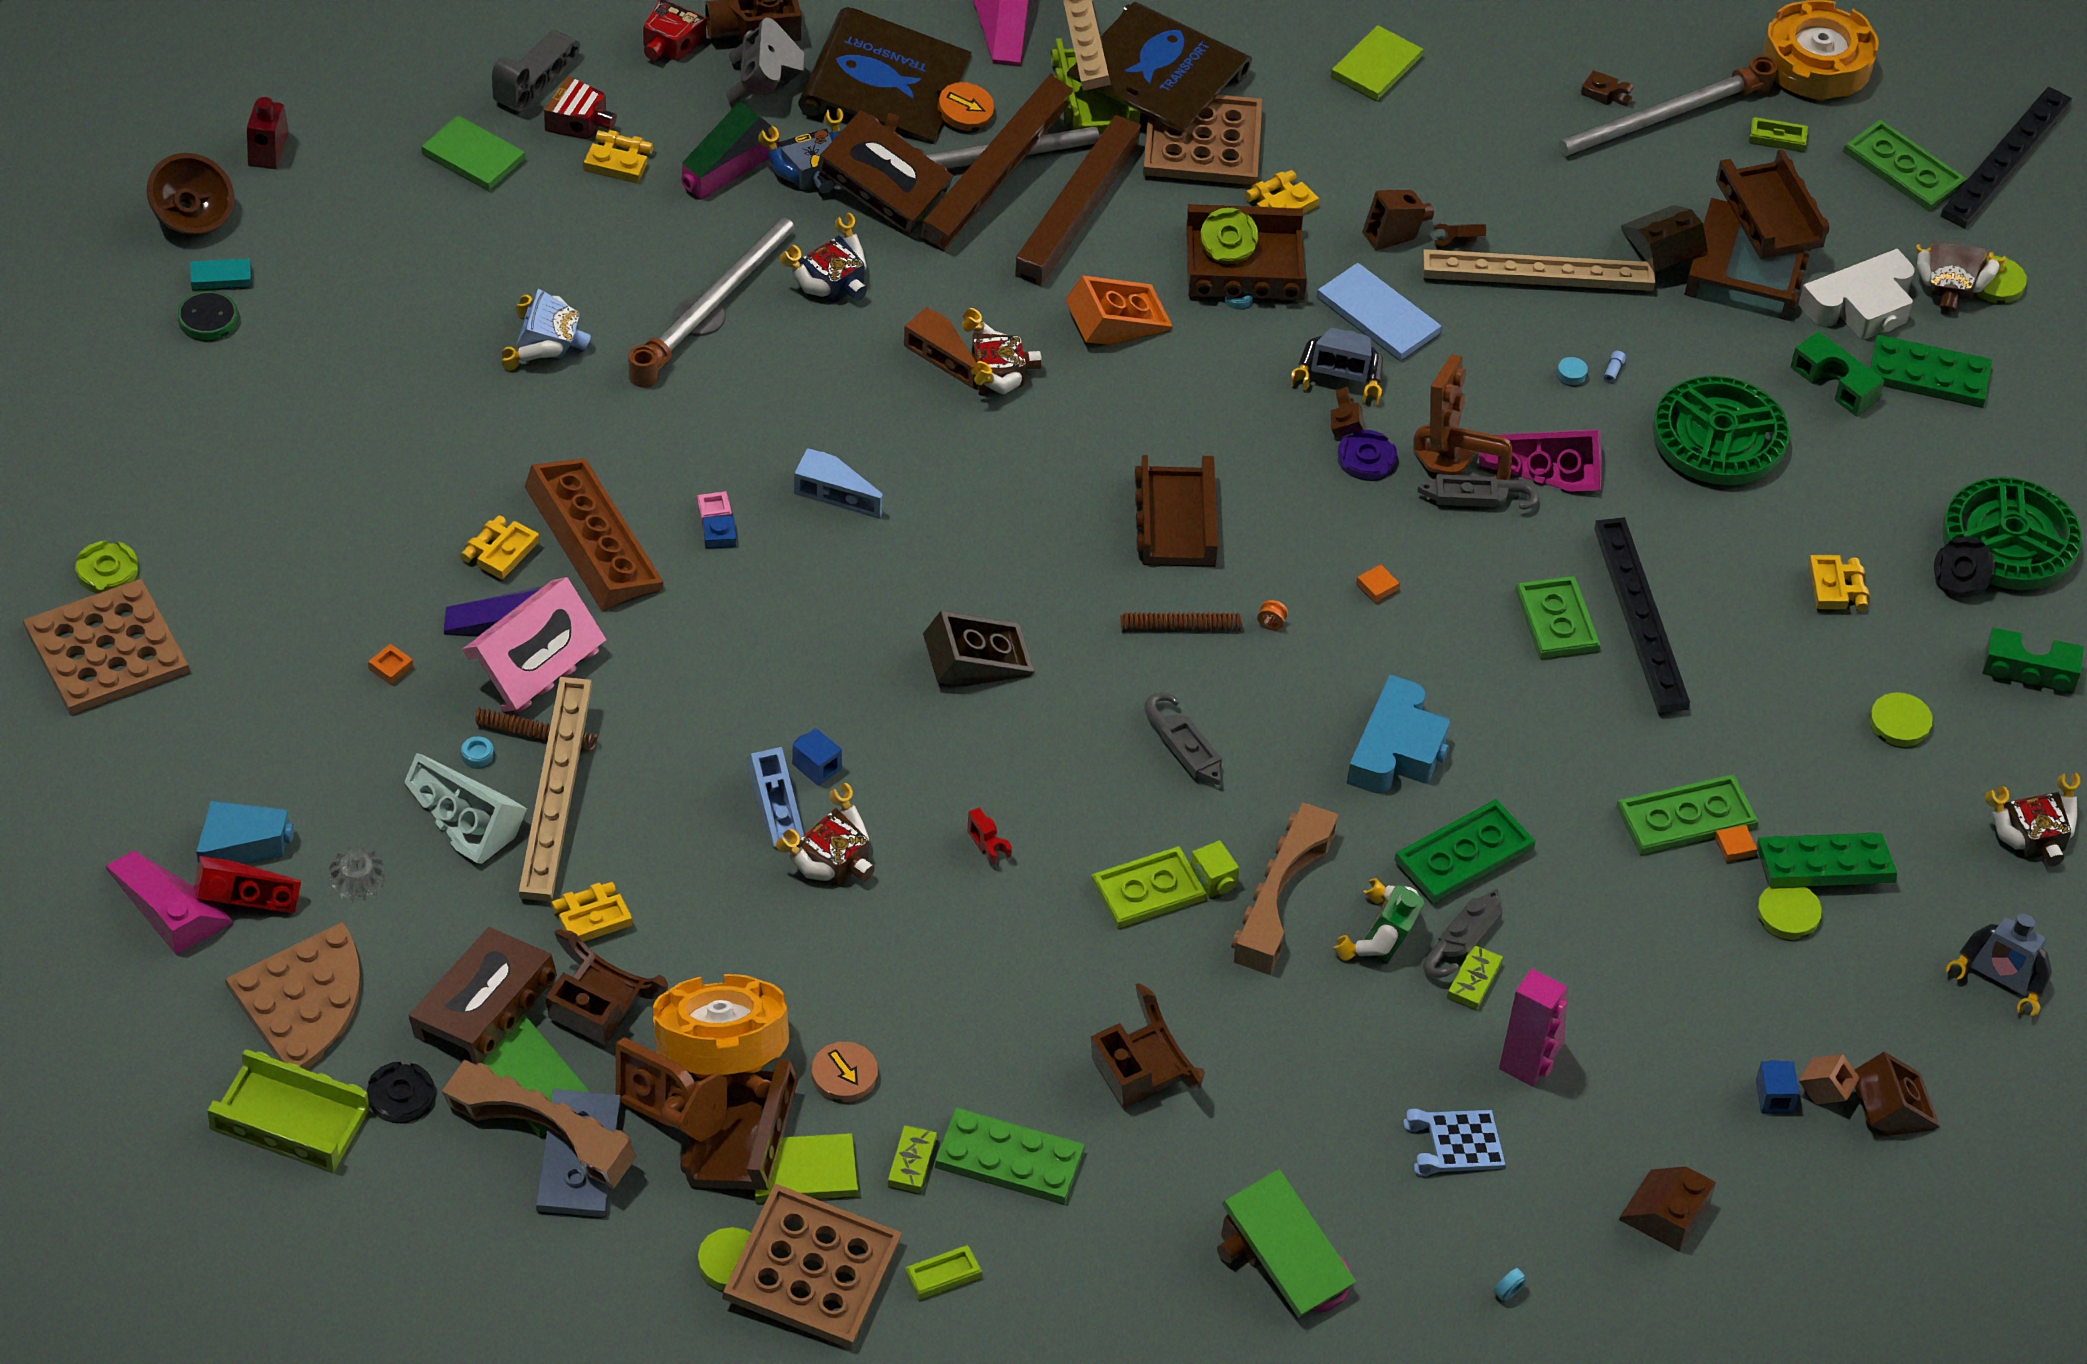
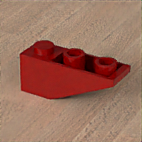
[194,856,301,913]

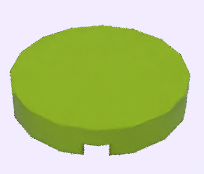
[1200,208,1258,265]
[1975,256,2027,303]
[75,541,138,593]
[1869,692,1933,747]
[1757,886,1822,940]
[697,1227,762,1291]

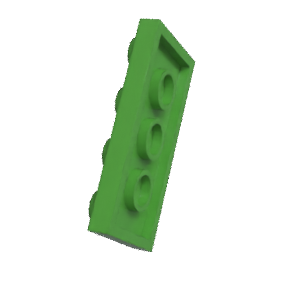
[935,1107,1085,1205]

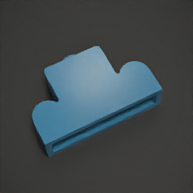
[1346,674,1450,793]

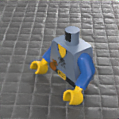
[758,108,843,193]

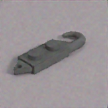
[1417,474,1539,509]
[1145,692,1222,785]
[1423,889,1502,978]

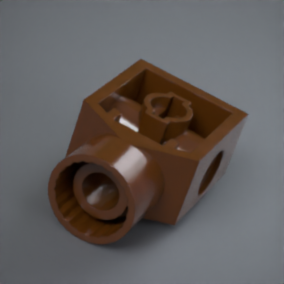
[705,0,802,43]

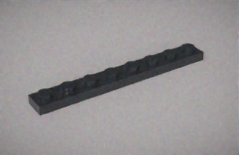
[1940,86,2073,229]
[1594,517,1690,713]

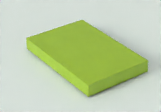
[1331,25,1424,100]
[1091,846,1207,929]
[754,1133,858,1203]

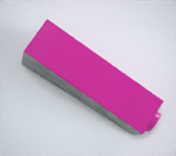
[681,102,779,199]

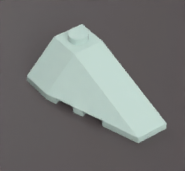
[404,753,527,864]

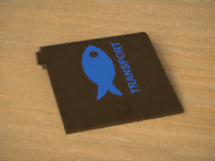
[1067,2,1252,132]
[798,7,972,144]

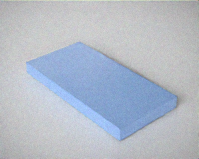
[1317,263,1442,361]

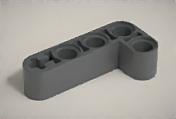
[492,30,580,112]

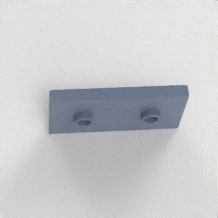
[536,1089,621,1217]

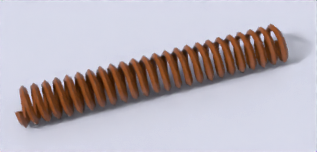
[1120,612,1242,631]
[475,707,597,751]

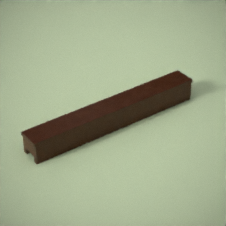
[920,73,1073,251]
[1015,115,1141,286]

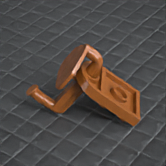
[1413,354,1512,480]
[615,1037,771,1142]

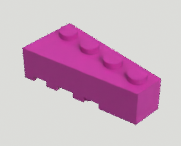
[1499,969,1568,1087]

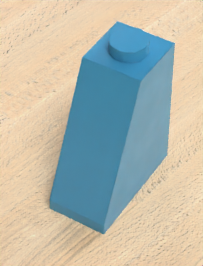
[196,801,294,864]

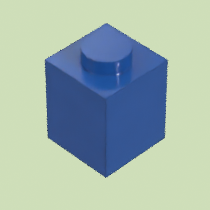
[792,728,842,786]
[1756,1060,1799,1113]

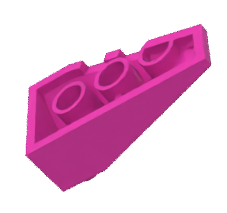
[973,0,1029,66]
[1479,429,1602,492]
[106,851,232,955]

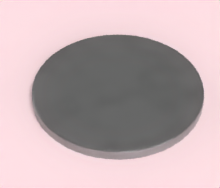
[674,297,725,335]

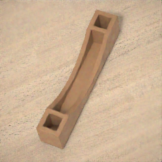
[1231,802,1339,975]
[442,1059,637,1189]

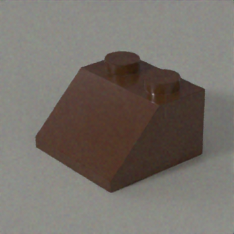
[1855,1051,1940,1136]
[1619,1166,1716,1252]

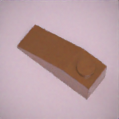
[904,307,976,388]

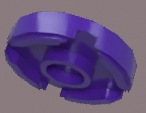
[1337,430,1397,481]

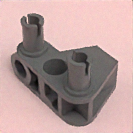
[726,18,804,106]

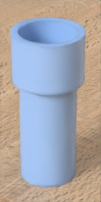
[1603,351,1626,383]

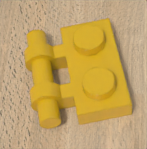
[583,130,654,183]
[1244,170,1319,214]
[460,515,539,580]
[1808,555,1870,611]
[551,882,632,942]

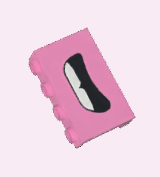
[462,577,606,713]

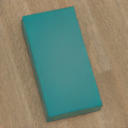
[190,258,251,290]

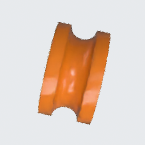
[1257,600,1288,630]

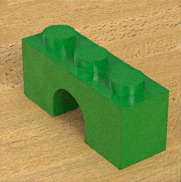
[1790,331,1885,417]
[1982,627,2084,693]

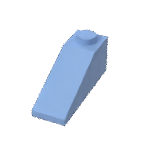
[794,448,883,518]
[746,747,804,848]

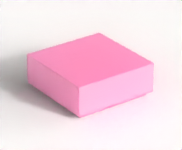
[696,491,732,525]

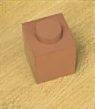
[1799,1054,1860,1105]

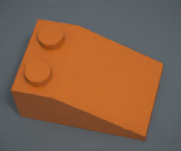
[1065,275,1173,345]

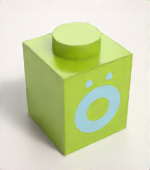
[1190,840,1239,898]

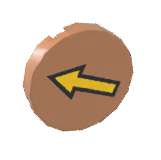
[812,1041,878,1103]

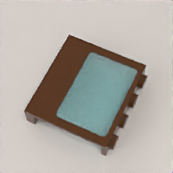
[1684,198,1811,320]

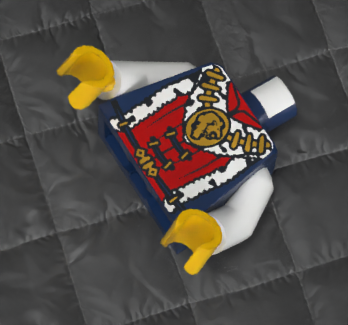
[780,213,867,302]

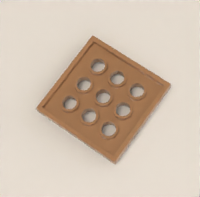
[1143,95,1262,185]
[23,579,190,715]
[722,1183,902,1349]

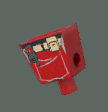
[643,0,706,61]

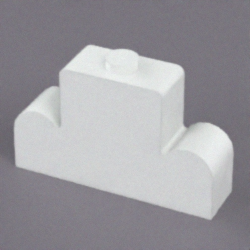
[1798,248,1914,340]

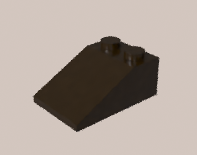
[1621,205,1708,271]
[923,611,1034,686]

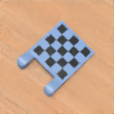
[1403,1109,1505,1177]

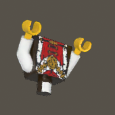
[1984,773,2080,867]

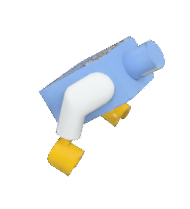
[501,289,591,371]

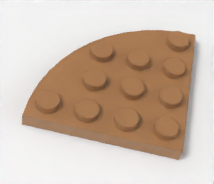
[225,922,360,1070]

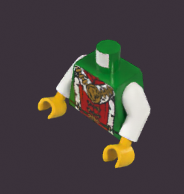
[1333,878,1425,964]

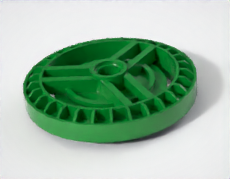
[1652,376,1790,485]
[1942,477,2082,590]

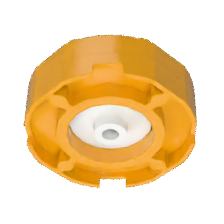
[1762,0,1879,101]
[653,974,789,1078]

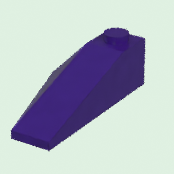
[444,586,544,636]

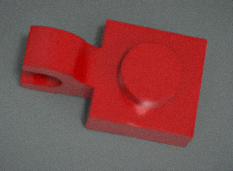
[967,807,1012,864]

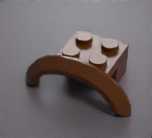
[545,929,668,1046]
[1091,983,1205,1108]

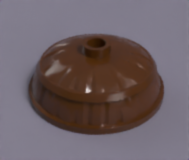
[146,153,235,235]

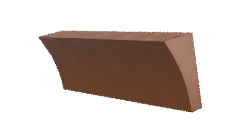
[525,458,664,612]

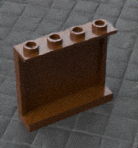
[1186,204,1307,300]

